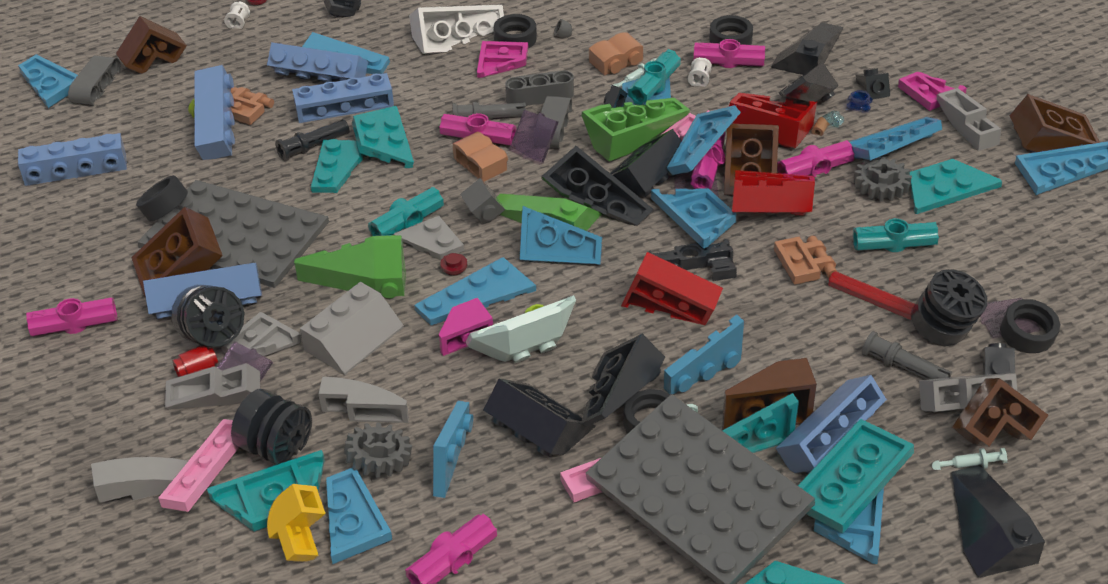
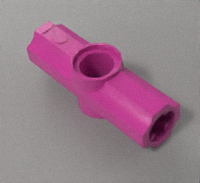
[694,39,765,68]
[440,113,517,146]
[690,132,726,189]
[777,140,854,177]
[26,297,118,336]
[405,514,497,584]

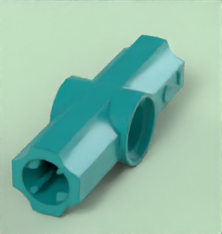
[628,49,681,105]
[368,187,444,236]
[852,218,939,252]

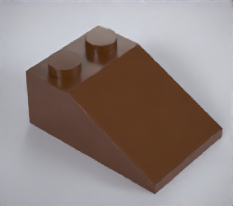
[1009,94,1100,152]
[724,124,779,195]
[131,207,223,297]
[722,358,817,430]

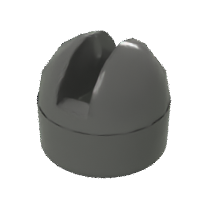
[554,19,573,38]

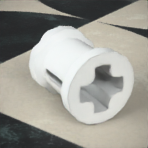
[224,1,250,29]
[688,57,712,87]

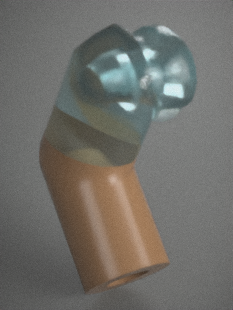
[811,110,844,136]

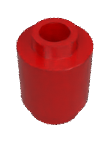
[172,345,218,377]

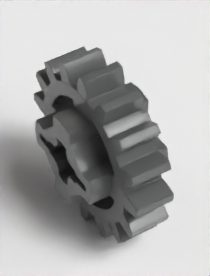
[854,157,912,201]
[344,422,412,477]

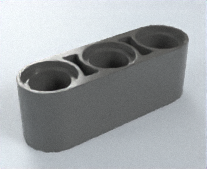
[68,55,121,106]
[505,70,574,106]
[535,96,572,149]

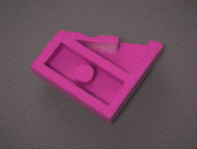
[477,41,528,78]
[898,71,967,111]

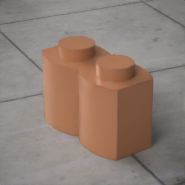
[589,32,643,76]
[453,132,508,182]

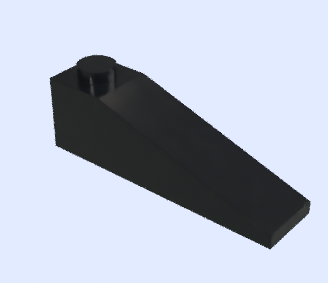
[771,22,843,75]
[778,62,839,102]
[541,146,654,226]
[581,333,665,427]
[951,465,1045,578]

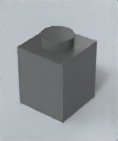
[460,178,505,224]

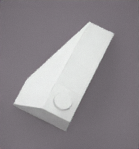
[409,5,504,54]

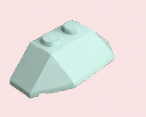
[466,295,576,363]

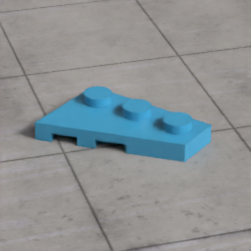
[18,54,78,108]
[667,105,741,175]
[520,206,603,264]
[664,315,744,395]
[433,401,473,498]
[326,468,393,564]

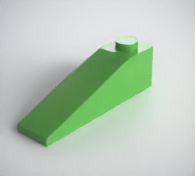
[582,98,690,161]
[497,194,602,231]
[294,235,406,298]

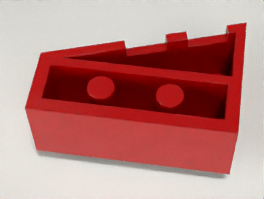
[729,93,817,148]
[732,170,815,215]
[621,252,723,326]

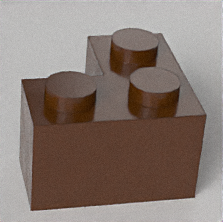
[116,16,187,74]
[951,378,1048,447]

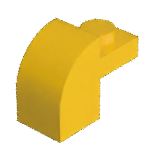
[267,484,326,562]

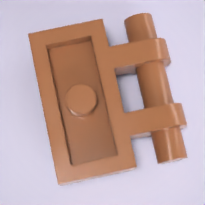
[231,87,274,125]
[774,236,838,285]

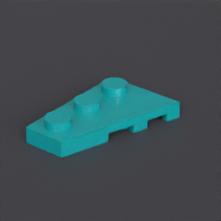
[311,139,364,193]
[722,393,798,453]

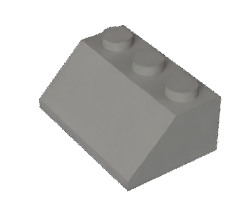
[300,282,404,375]

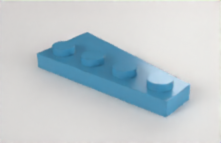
[302,32,390,74]
[849,117,942,161]
[1015,142,1108,195]
[414,257,536,325]

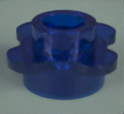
[847,90,873,112]

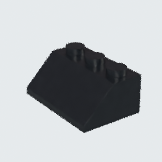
[610,129,682,198]
[483,378,596,457]

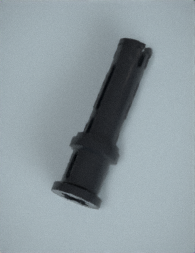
[275,119,350,161]

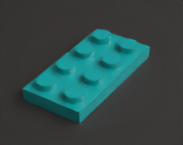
[798,419,914,533]

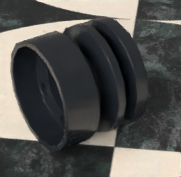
[911,269,987,346]
[171,284,245,347]
[231,389,312,465]

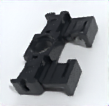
[648,239,737,281]

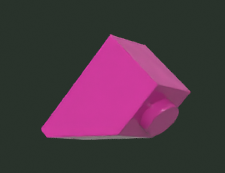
[439,298,493,356]

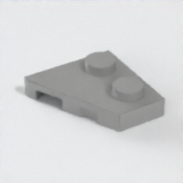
[394,216,464,260]
[221,312,302,364]

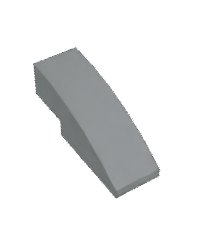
[937,88,1001,151]
[165,363,260,410]
[919,373,1017,412]
[319,376,409,423]
[91,457,188,503]

